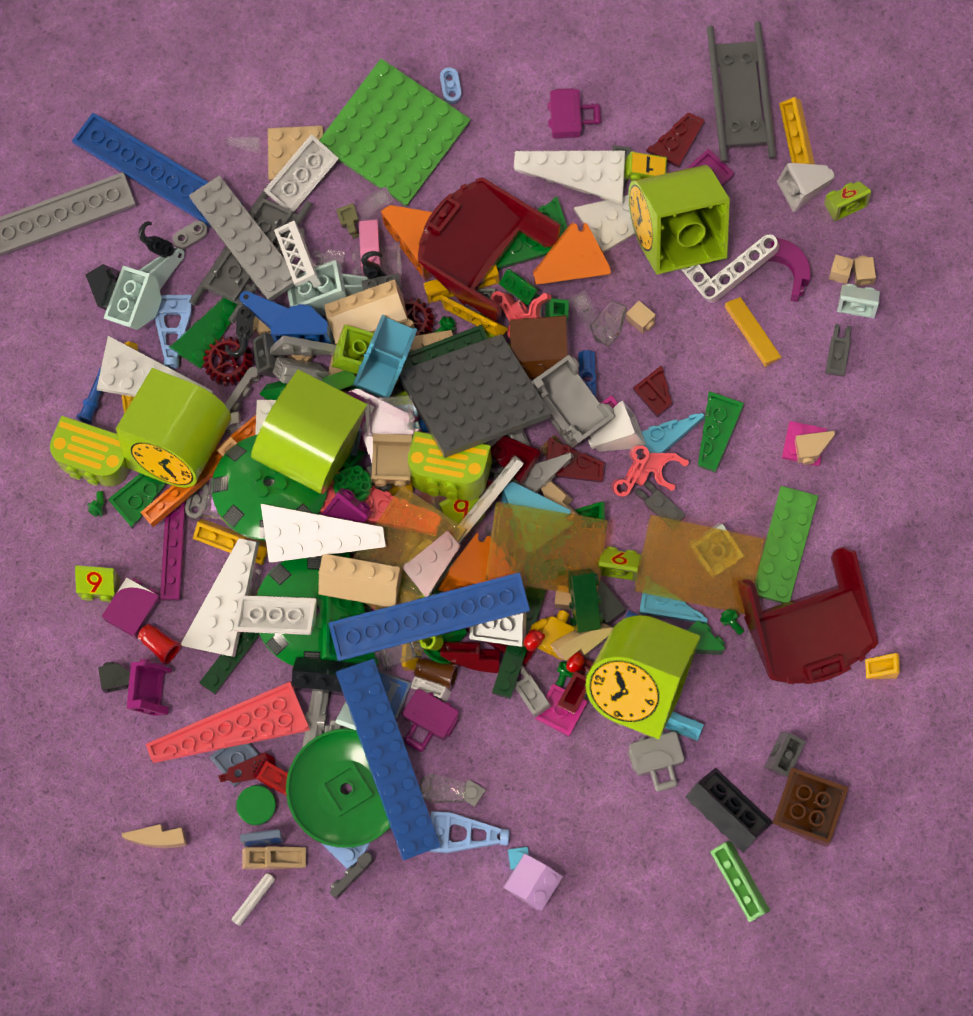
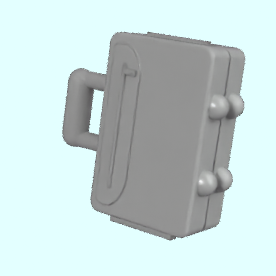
[273,357,329,384]
[628,732,684,792]

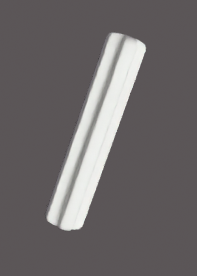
[232,873,275,926]

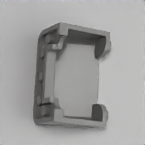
[531,355,615,448]

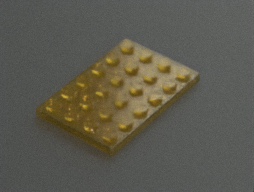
[353,485,467,610]
[485,502,608,593]
[634,515,764,614]

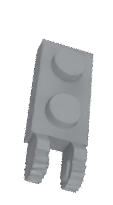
[515,665,552,718]

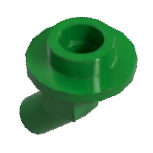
[434,316,456,333]
[87,491,104,517]
[720,609,744,635]
[555,661,574,688]

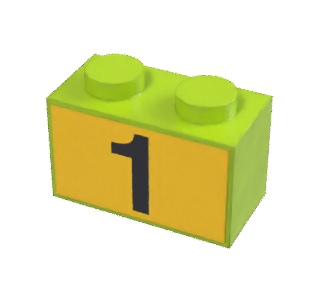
[624,152,667,181]

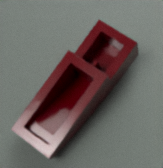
[440,642,500,673]
[557,658,594,714]

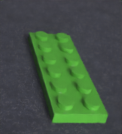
[754,486,818,604]

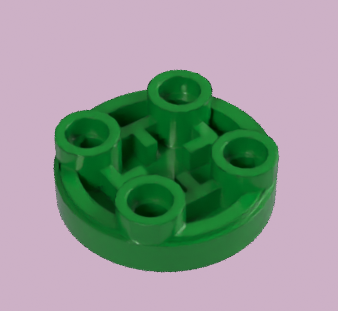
[333,466,373,502]
[236,785,276,826]

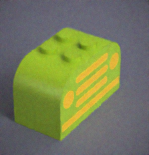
[50,416,130,486]
[408,431,492,500]

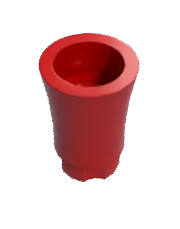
[137,623,181,665]

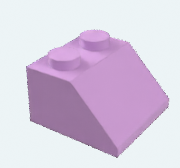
[503,854,563,911]

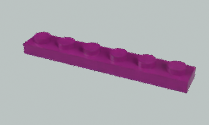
[160,488,187,601]

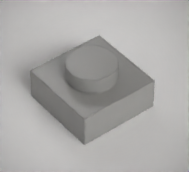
[458,780,486,807]

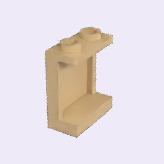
[371,433,412,487]

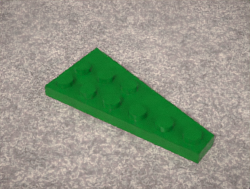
[496,196,567,270]
[322,552,379,666]

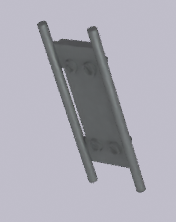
[706,22,776,163]
[189,184,312,324]

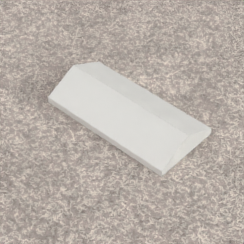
[264,134,339,212]
[233,595,317,635]

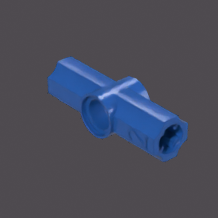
[578,350,596,398]

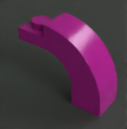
[768,238,810,302]

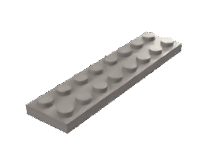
[0,172,136,256]
[189,175,299,301]

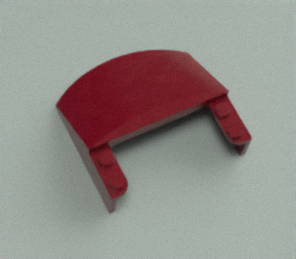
[418,177,560,322]
[737,546,878,684]

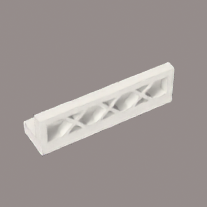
[274,221,321,288]

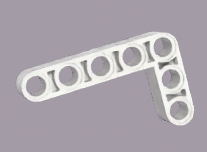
[681,234,780,303]

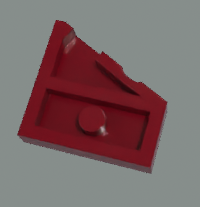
[633,366,672,417]

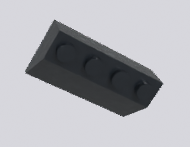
[292,657,358,696]
[685,767,773,853]

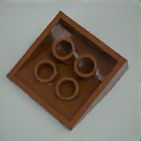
[510,315,571,379]
[772,767,849,847]

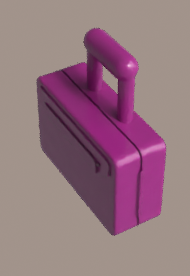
[547,88,601,139]
[402,689,460,752]

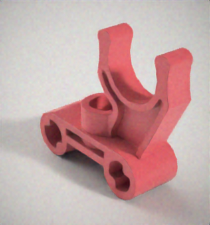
[490,291,551,338]
[611,445,689,497]

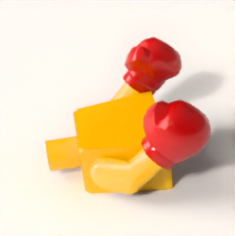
[524,610,584,673]

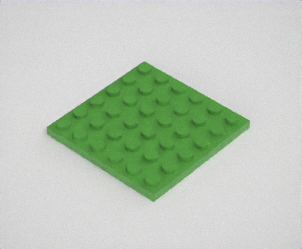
[319,59,471,207]

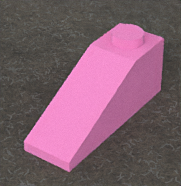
[359,220,381,274]

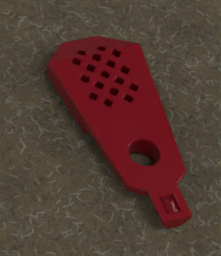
[218,752,277,783]

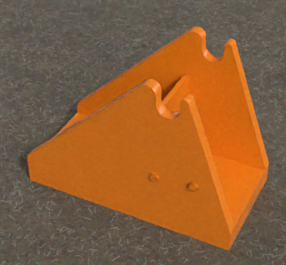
[381,205,432,281]
[533,223,611,285]
[438,533,514,592]

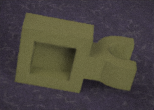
[336,203,360,239]

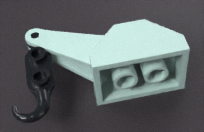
[104,221,184,330]
[287,251,387,317]

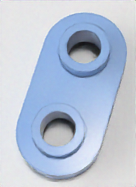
[440,68,461,104]

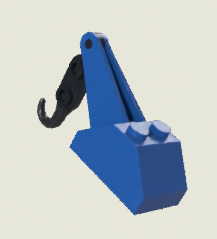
[225,291,334,357]

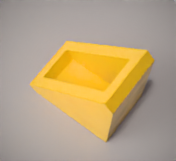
[865,653,900,679]

